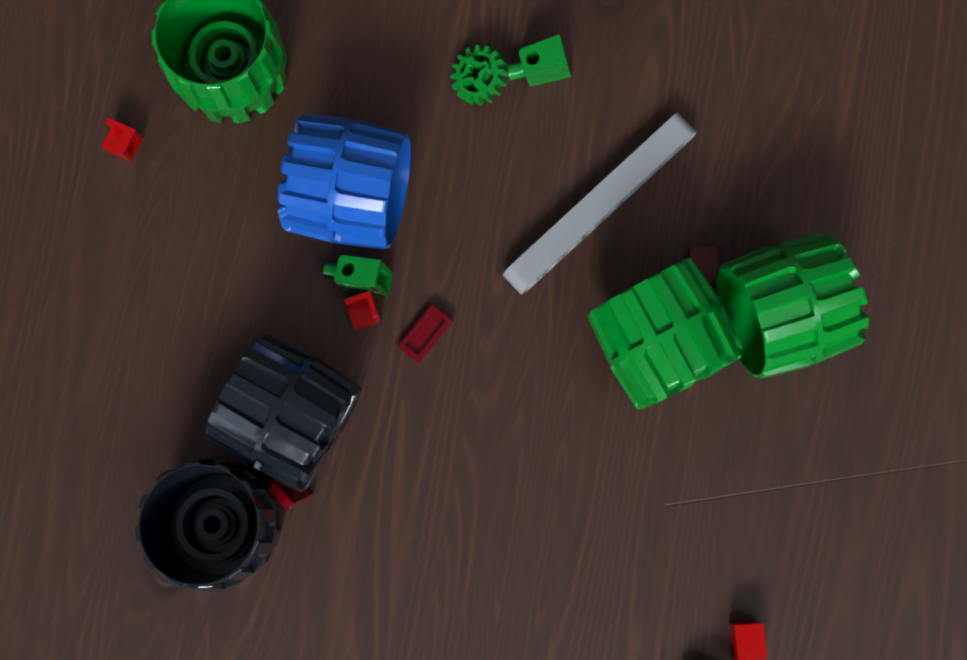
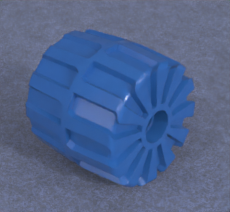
[277,114,411,249]

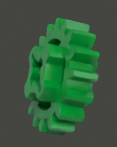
[450,45,509,106]

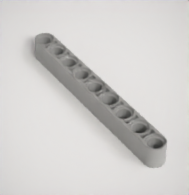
[503,113,697,295]

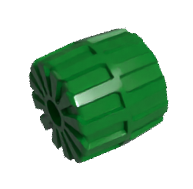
[151,0,287,123]
[715,233,870,378]
[587,258,744,409]

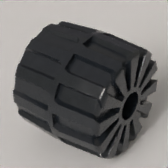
[205,334,361,492]
[135,459,281,591]

